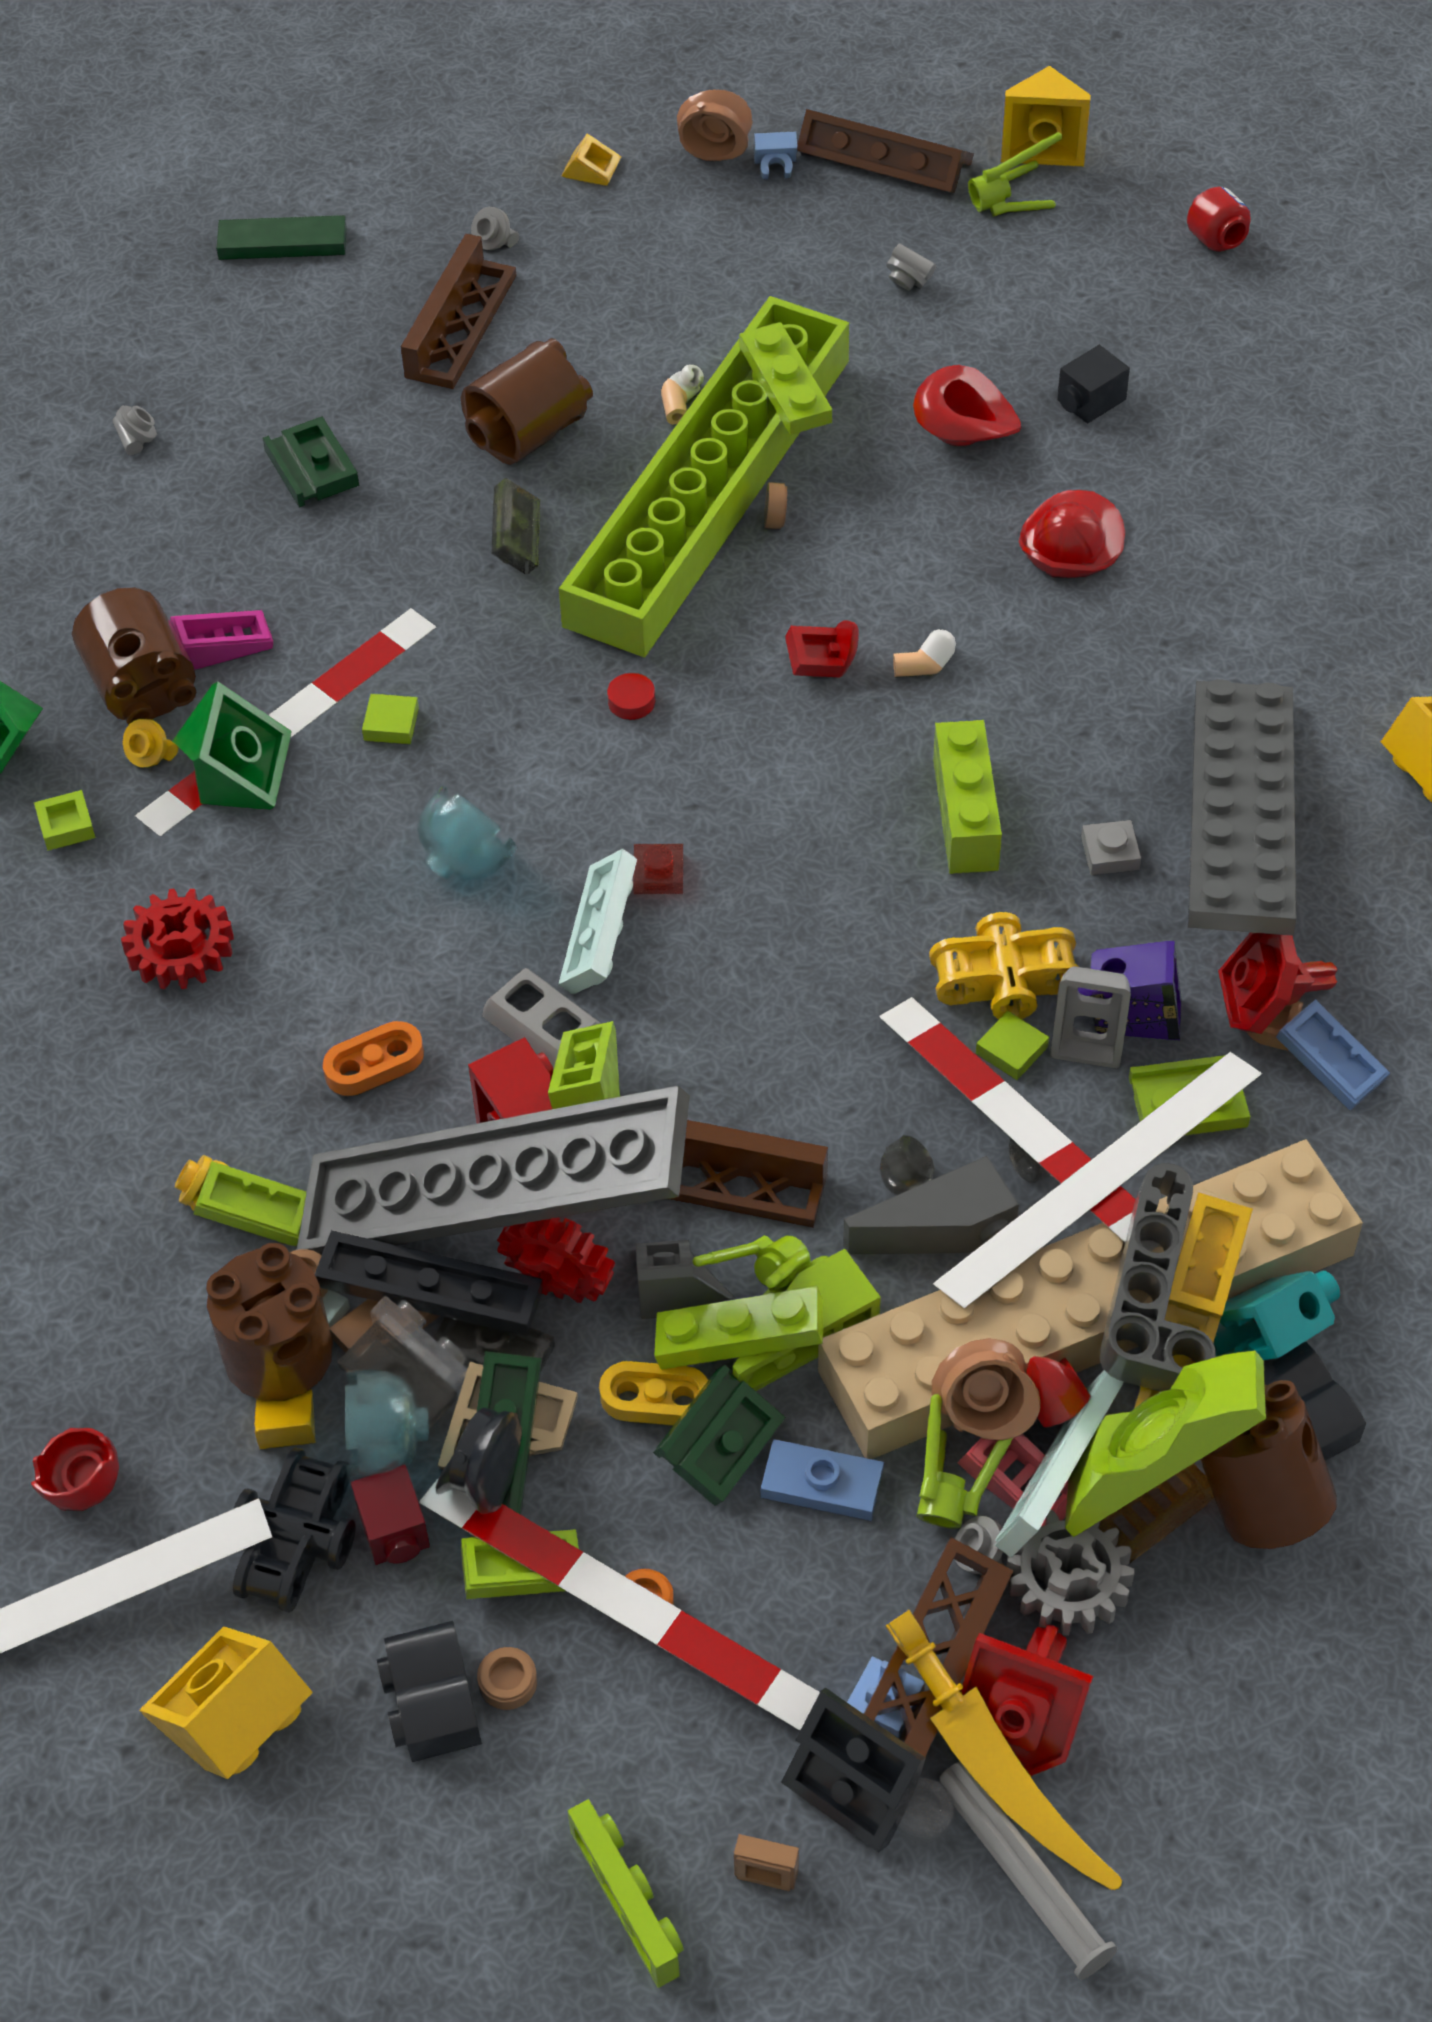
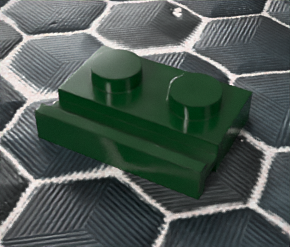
[263,416,360,508]
[653,1364,786,1506]

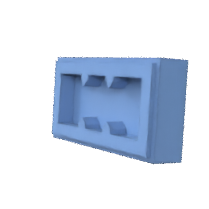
[1276,999,1390,1111]
[760,1439,884,1521]

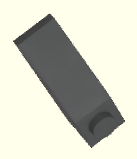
[843,1156,1019,1254]

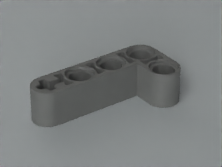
[1100,1163,1215,1392]

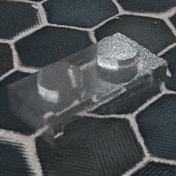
[370,1295,467,1396]

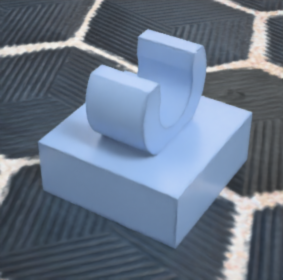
[754,132,797,179]
[847,1656,925,1738]

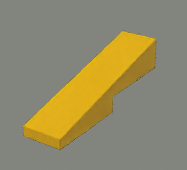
[1134,1192,1253,1408]

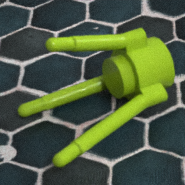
[968,132,1062,217]
[692,1235,811,1295]
[916,1394,1013,1529]

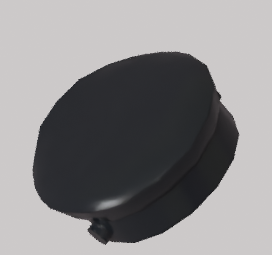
[435,1407,522,1514]

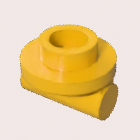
[123,719,179,767]
[174,1155,228,1211]

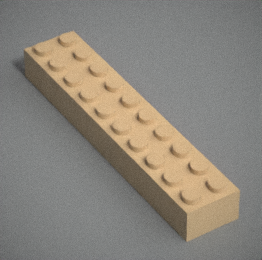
[818,1139,1363,1459]

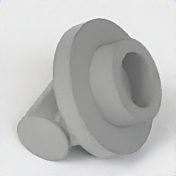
[471,207,519,251]
[886,243,936,291]
[113,406,157,455]
[955,1516,1003,1576]

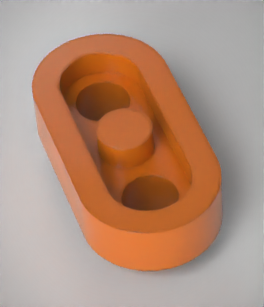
[323,1021,424,1096]

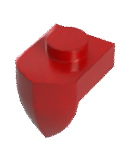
[785,620,859,677]
[1026,1356,1091,1427]

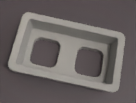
[1050,966,1131,1069]
[483,968,601,1069]

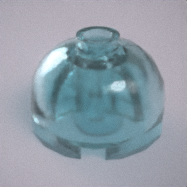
[417,785,518,880]
[345,1369,429,1483]

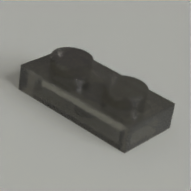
[491,478,540,574]

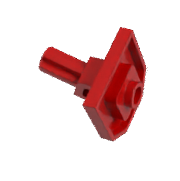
[1218,932,1338,1034]
[960,1624,1094,1777]

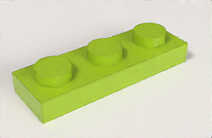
[739,322,832,435]
[654,1286,823,1370]
[567,1799,684,1988]

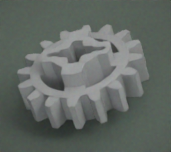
[1007,1510,1134,1636]

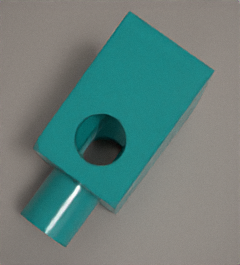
[1213,1270,1340,1360]

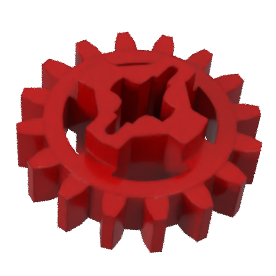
[121,888,234,990]
[497,1218,615,1303]

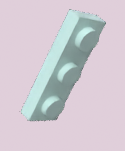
[558,849,637,994]

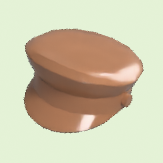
[677,90,753,161]
[932,1338,1040,1440]

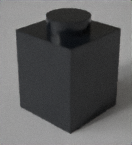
[1057,344,1130,424]

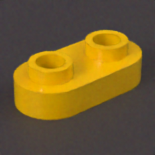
[599,1361,708,1425]

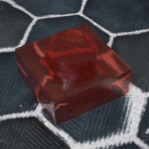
[633,844,684,894]

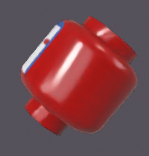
[1187,186,1251,252]

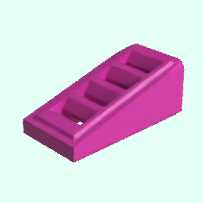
[170,610,273,670]

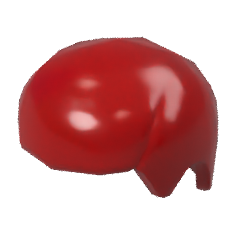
[31,1428,119,1511]

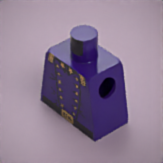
[1078,941,1182,1041]

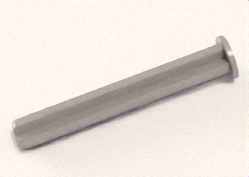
[939,1762,1118,1980]

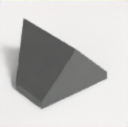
[635,1240,736,1319]

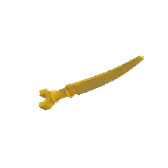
[885,1610,1122,1890]

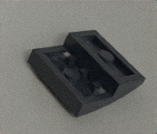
[781,1688,926,1853]

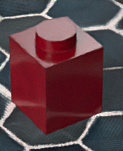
[350,1464,430,1565]

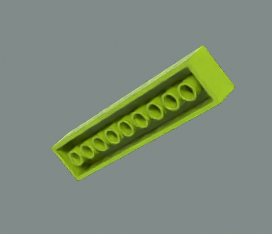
[559,296,849,658]

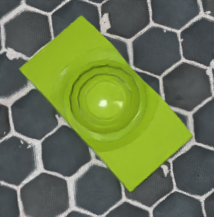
[1065,1350,1266,1537]

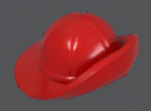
[913,365,1022,446]
[1019,490,1125,578]

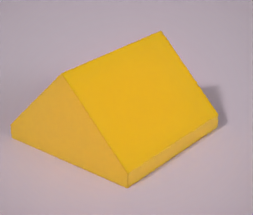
[1001,66,1091,167]

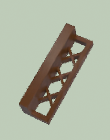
[797,109,974,193]
[400,233,517,389]
[669,1120,828,1228]
[863,1537,1014,1757]

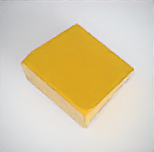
[561,133,621,186]
[254,1389,316,1449]

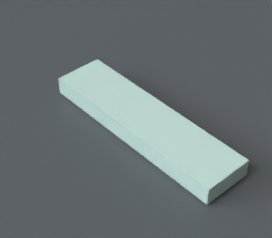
[995,1370,1124,1558]

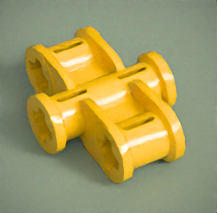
[929,912,1080,1019]

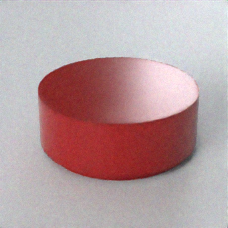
[607,673,655,720]

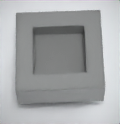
[1081,820,1141,875]

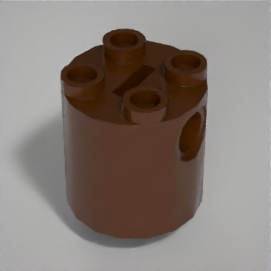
[460,338,593,465]
[71,587,197,725]
[206,1243,333,1401]
[1200,1380,1337,1549]

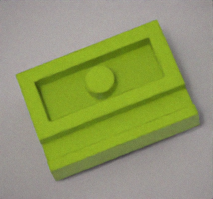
[1129,1055,1251,1135]

